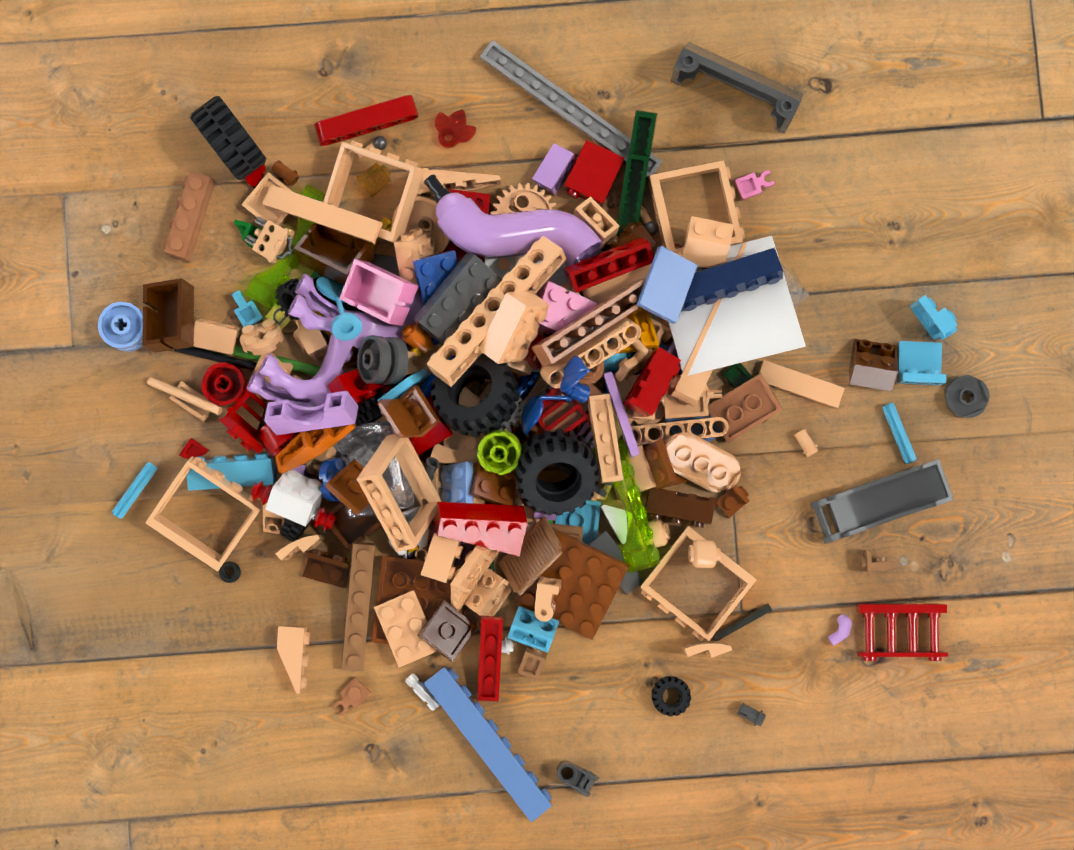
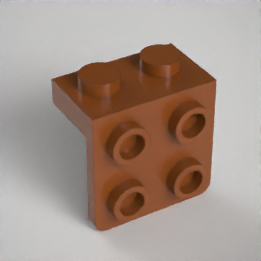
[378,386,441,438]
[643,440,689,490]

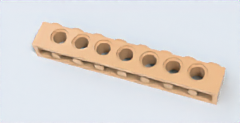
[427,236,566,387]

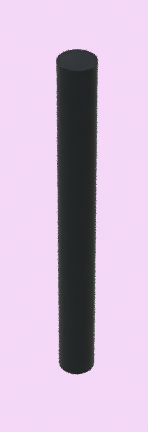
[174,347,257,371]

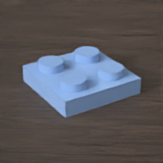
[441,461,473,503]

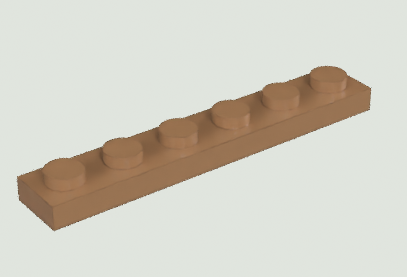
[341,542,375,671]

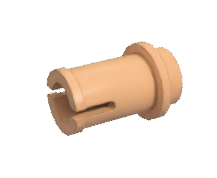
[794,429,818,457]

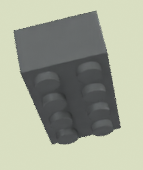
[412,253,502,346]

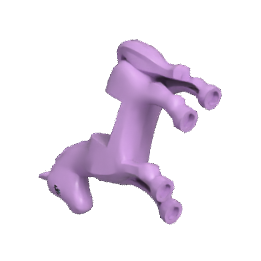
[247,274,425,436]

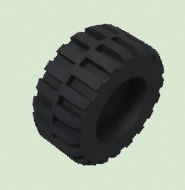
[190,96,267,180]
[431,353,519,437]
[514,429,600,516]

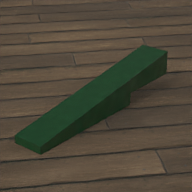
[616,110,658,236]

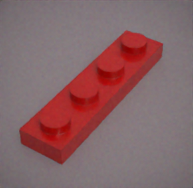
[477,616,503,702]

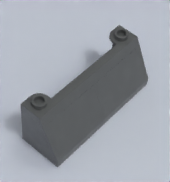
[671,42,803,134]

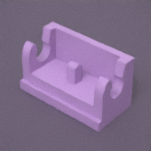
[532,143,576,196]

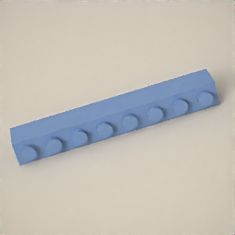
[424,666,552,822]

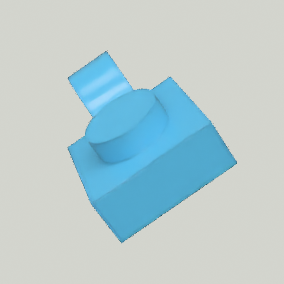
[231,290,264,327]

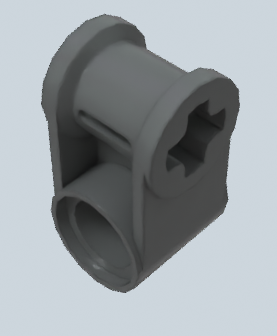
[557,761,599,797]

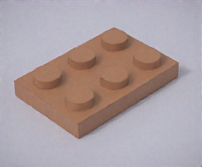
[708,373,784,443]

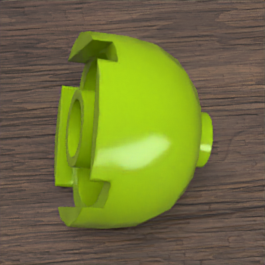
[477,430,522,475]

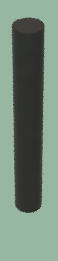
[713,603,772,642]

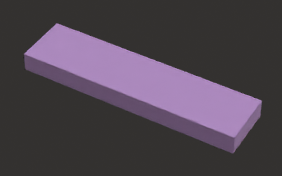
[603,372,640,458]

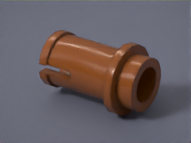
[271,160,299,186]

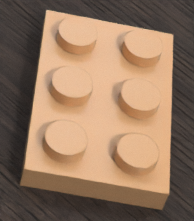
[374,590,436,667]

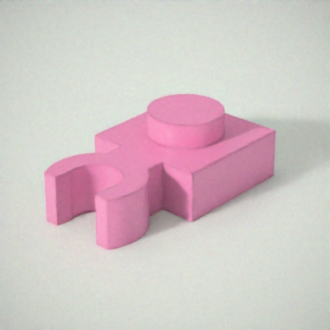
[734,170,775,201]

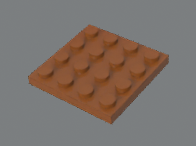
[515,527,630,640]
[371,556,463,644]

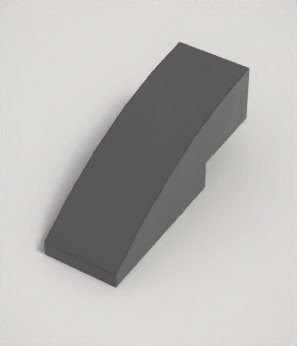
[588,531,644,594]

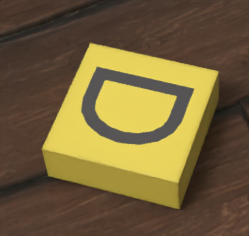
[265,303,291,331]

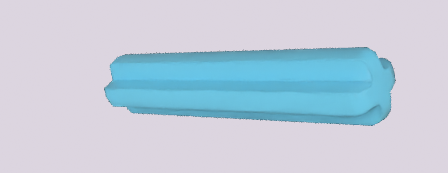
[882,403,917,464]
[112,462,157,518]

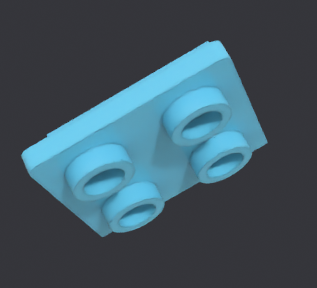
[897,341,946,386]

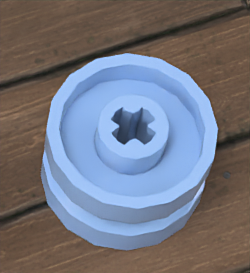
[98,302,143,352]

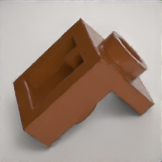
[715,485,750,519]

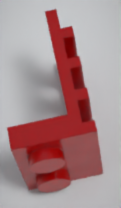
[219,387,267,454]
[537,387,591,433]

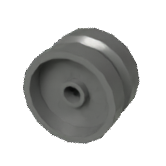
[357,335,409,385]

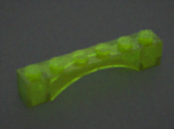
[244,184,326,310]
[592,439,660,573]

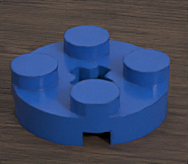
[319,458,346,501]

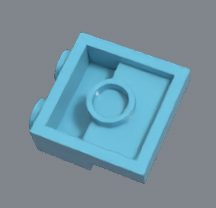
[909,295,958,340]

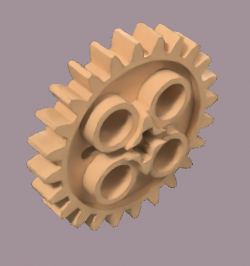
[489,183,556,215]

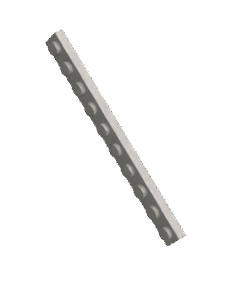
[480,40,662,179]

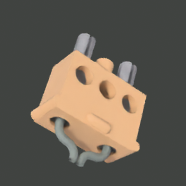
[245,216,295,264]

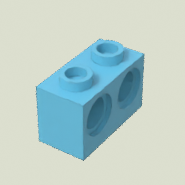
[507,606,559,653]

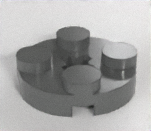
[945,375,990,418]

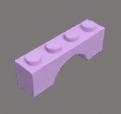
[264,391,358,435]

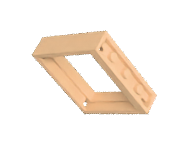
[324,140,425,242]
[648,160,745,255]
[357,434,442,552]
[145,456,263,571]
[639,526,757,641]

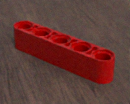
[314,95,419,146]

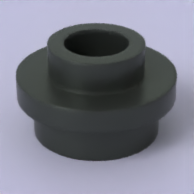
[219,561,241,583]

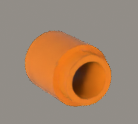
[402,323,434,355]

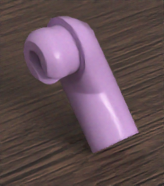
[828,614,852,646]

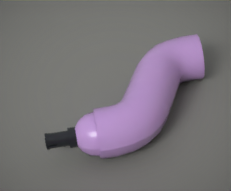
[424,174,603,266]

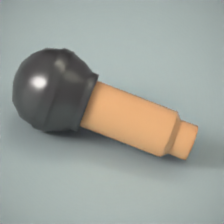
[358,136,388,158]
[640,206,659,236]

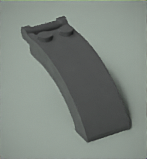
[810,459,954,544]

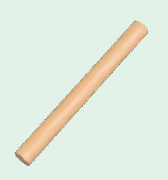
[147,377,222,415]

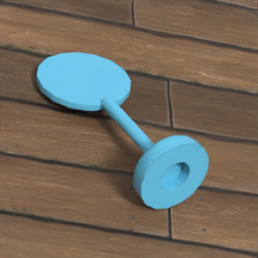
[316,276,362,341]

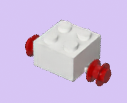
[250,470,336,531]

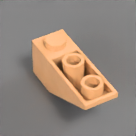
[277,626,310,694]

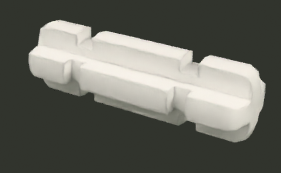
[405,673,440,710]

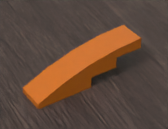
[275,424,355,474]

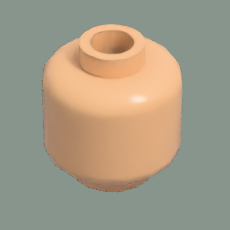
[637,519,671,550]
[688,540,721,568]

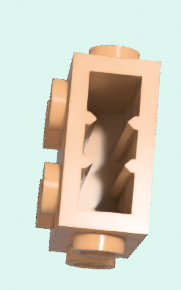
[394,228,435,285]

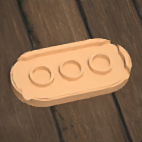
[664,432,741,492]

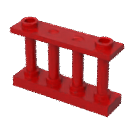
[856,604,948,661]

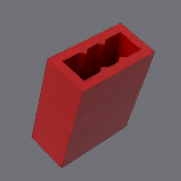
[564,140,625,207]

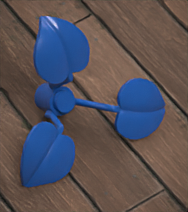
[521,356,590,435]

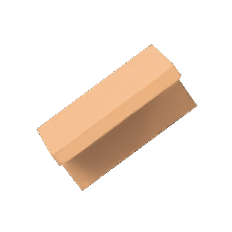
[194,318,242,355]

